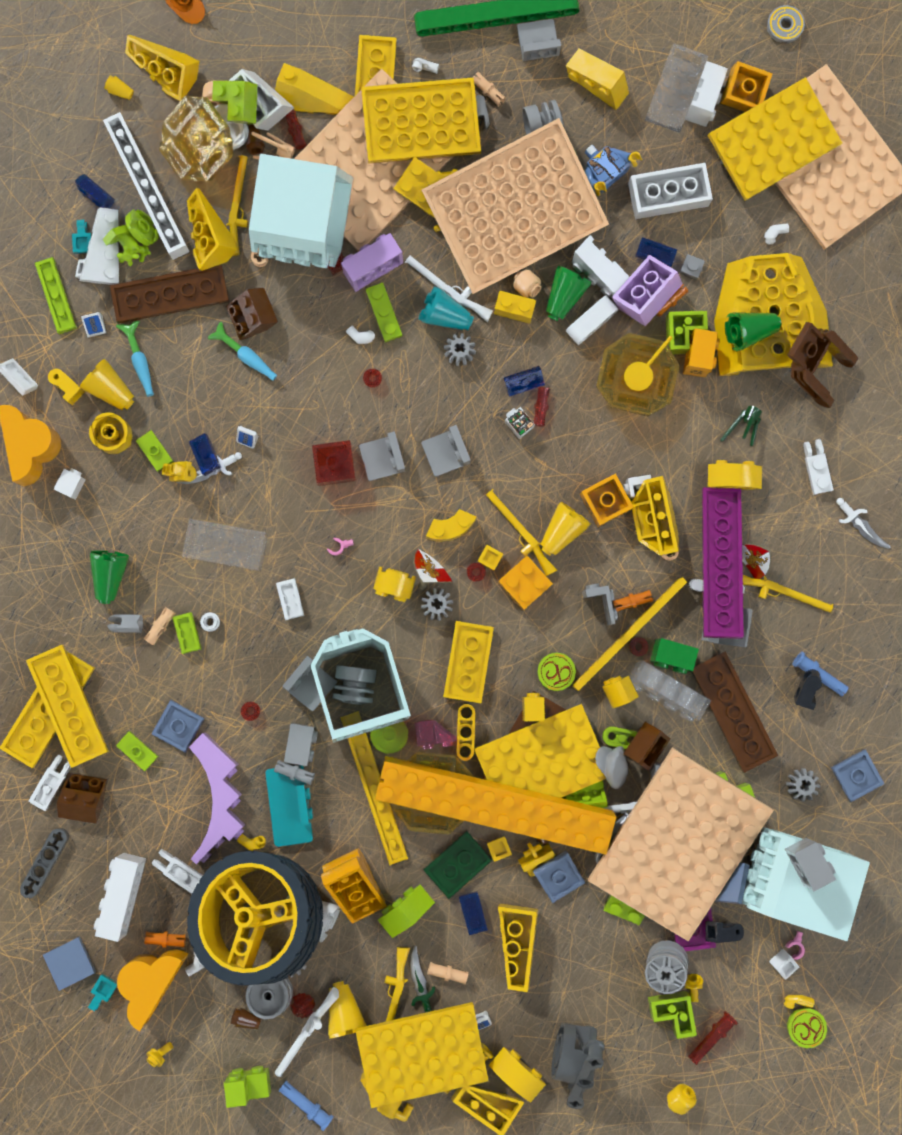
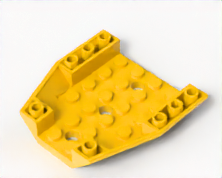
[714,253,833,376]

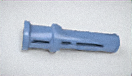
[792,651,849,697]
[279,1080,334,1131]

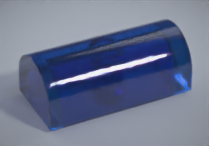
[75,174,115,209]

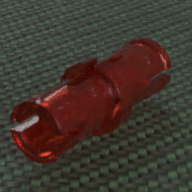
[285,109,307,150]
[533,387,550,427]

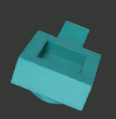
[72,220,92,254]
[88,974,117,1012]

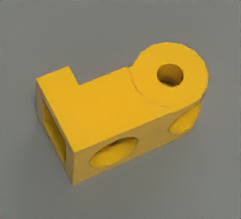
[48,369,85,406]

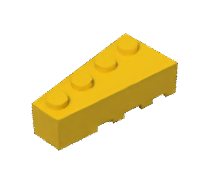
[498,904,538,992]

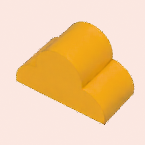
[0,405,61,487]
[321,848,387,924]
[117,949,189,1031]

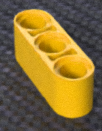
[456,704,475,761]

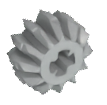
[444,333,476,366]
[421,588,453,621]
[786,768,821,802]

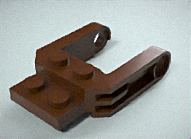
[787,322,858,408]

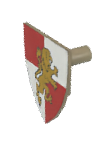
[742,544,771,579]
[413,549,453,590]

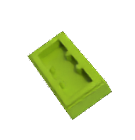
[136,430,174,472]
[173,612,202,654]
[116,731,159,771]

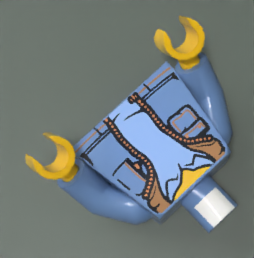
[584,145,642,196]

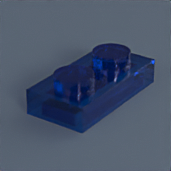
[635,237,678,267]
[504,366,545,397]
[189,433,221,476]
[459,891,488,936]

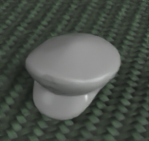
[595,746,628,789]

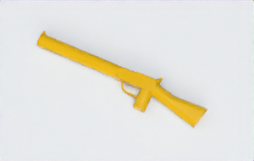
[226,155,248,256]
[486,489,558,576]
[743,574,834,613]
[384,947,410,1021]

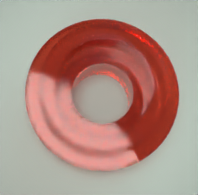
[363,368,382,388]
[467,563,486,582]
[629,637,649,656]
[241,702,260,721]

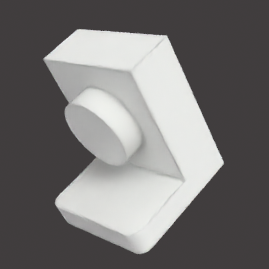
[623,475,651,499]

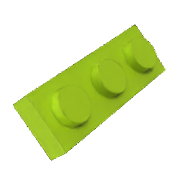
[366,283,402,343]

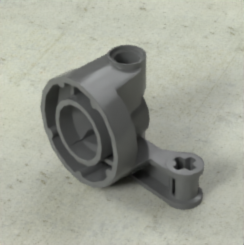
[551,1022,605,1109]

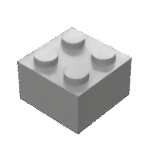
[785,838,836,891]

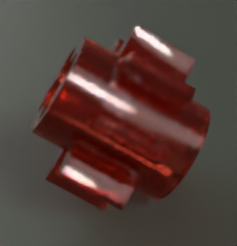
[291,993,315,1019]

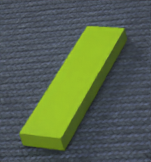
[35,257,77,335]

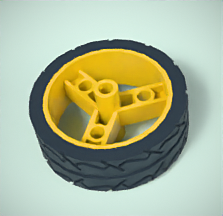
[187,851,323,986]

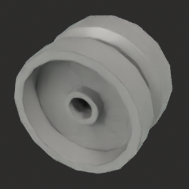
[246,978,294,1019]

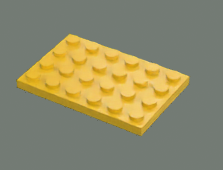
[707,77,843,201]
[361,78,481,163]
[474,704,606,798]
[355,1002,488,1108]

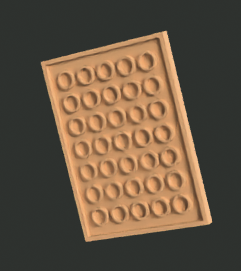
[775,64,902,250]
[294,69,454,252]
[422,118,609,294]
[588,747,774,941]

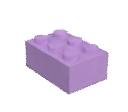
[341,233,403,292]
[612,255,682,326]

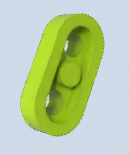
[602,726,638,749]

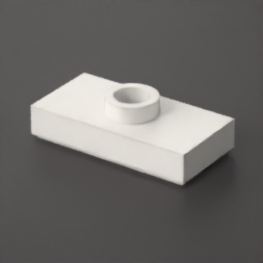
[0,358,38,396]
[276,578,305,620]

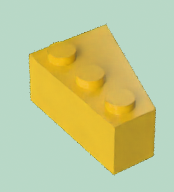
[566,48,629,110]
[451,1085,524,1135]

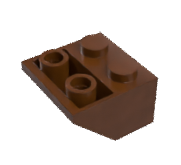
[226,288,278,340]
[624,721,671,771]
[57,773,107,824]

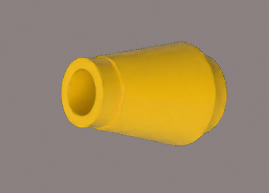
[104,75,134,100]

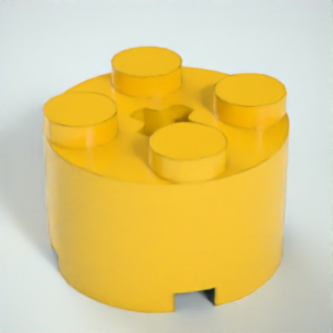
[89,412,132,454]
[373,566,416,602]

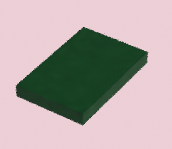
[423,830,492,899]

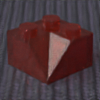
[312,440,356,486]

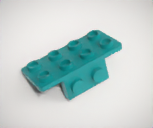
[265,765,314,847]

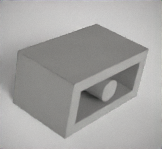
[284,723,318,766]

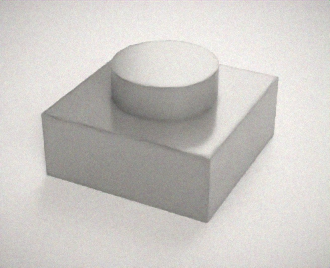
[680,254,705,280]

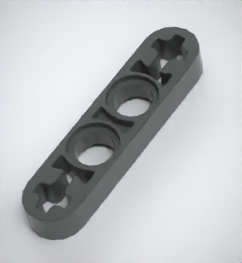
[20,828,69,898]

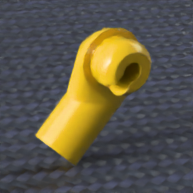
[236,834,266,851]
[784,995,815,1009]

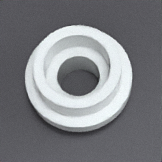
[200,612,220,632]

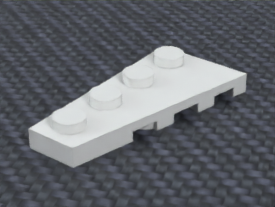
[79,207,119,285]

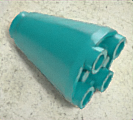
[418,286,474,330]

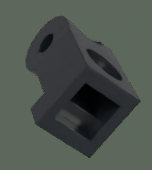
[794,669,822,710]
[705,921,744,943]

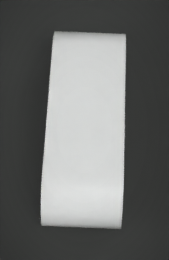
[566,295,619,345]

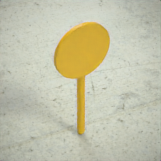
[624,336,672,391]

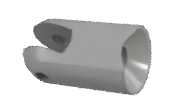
[476,95,490,129]
[107,614,143,633]

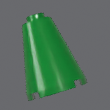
[546,266,592,321]
[725,312,782,351]
[89,550,129,604]

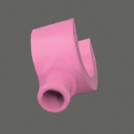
[327,538,354,556]
[785,931,805,960]

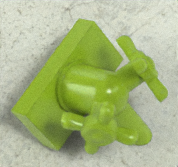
[102,225,151,266]

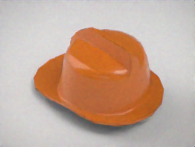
[165,0,205,24]

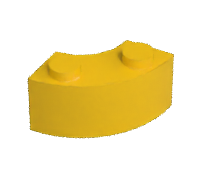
[708,460,762,490]
[426,509,477,542]
[602,675,639,708]
[489,1047,546,1103]

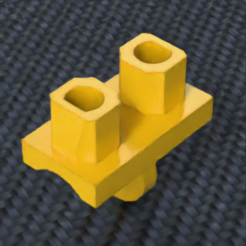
[162,461,197,482]
[518,842,555,877]

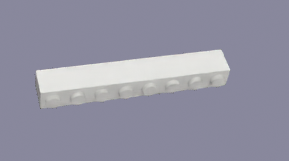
[103,112,190,260]

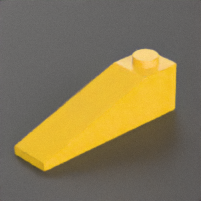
[125,35,200,101]
[275,63,354,115]
[187,188,238,271]

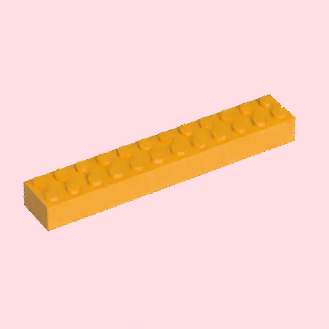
[375,756,616,855]

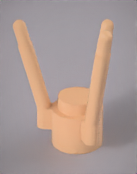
[251,132,295,160]

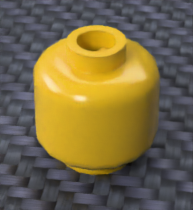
[667,1084,697,1115]

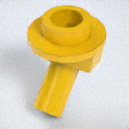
[685,974,703,1002]
[146,1042,173,1067]

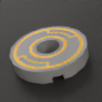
[767,5,805,43]

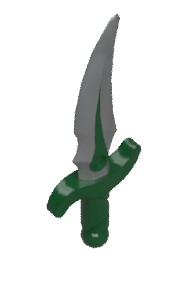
[410,945,436,1013]

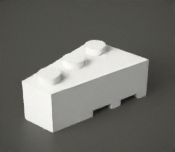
[685,61,729,127]
[229,69,294,130]
[572,235,629,299]

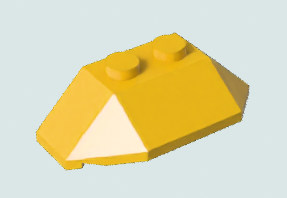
[631,476,679,555]

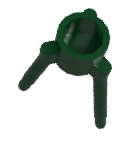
[720,406,762,446]

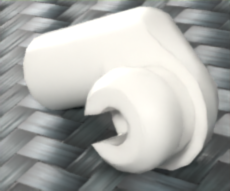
[412,58,439,74]
[764,223,789,244]
[346,326,375,344]
[185,953,204,976]

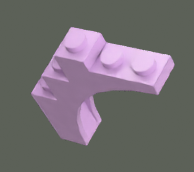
[189,732,245,864]

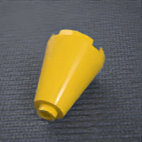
[80,359,134,410]
[541,502,591,556]
[328,981,367,1039]

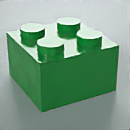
[650,638,699,674]

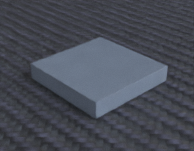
[152,700,205,752]
[830,749,884,802]
[533,850,585,903]
[714,863,749,904]
[43,936,96,991]

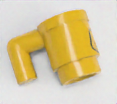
[377,1102,414,1122]

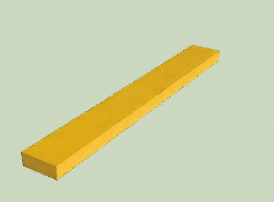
[572,577,687,691]
[340,711,408,865]

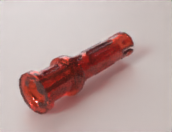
[688,1010,738,1065]

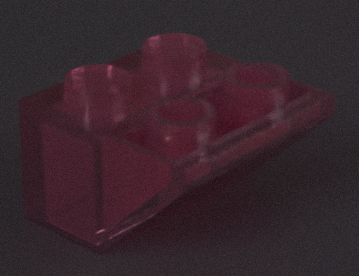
[415,719,457,750]

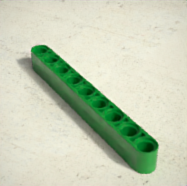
[414,0,580,37]

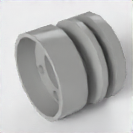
[522,100,564,135]
[332,665,377,705]
[645,941,689,994]

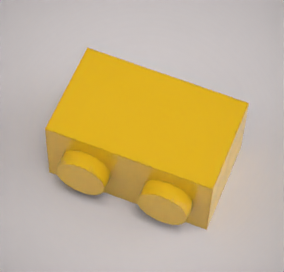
[494,291,536,324]
[522,693,545,721]

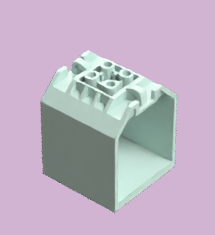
[249,154,353,268]
[311,629,411,743]
[742,827,870,941]

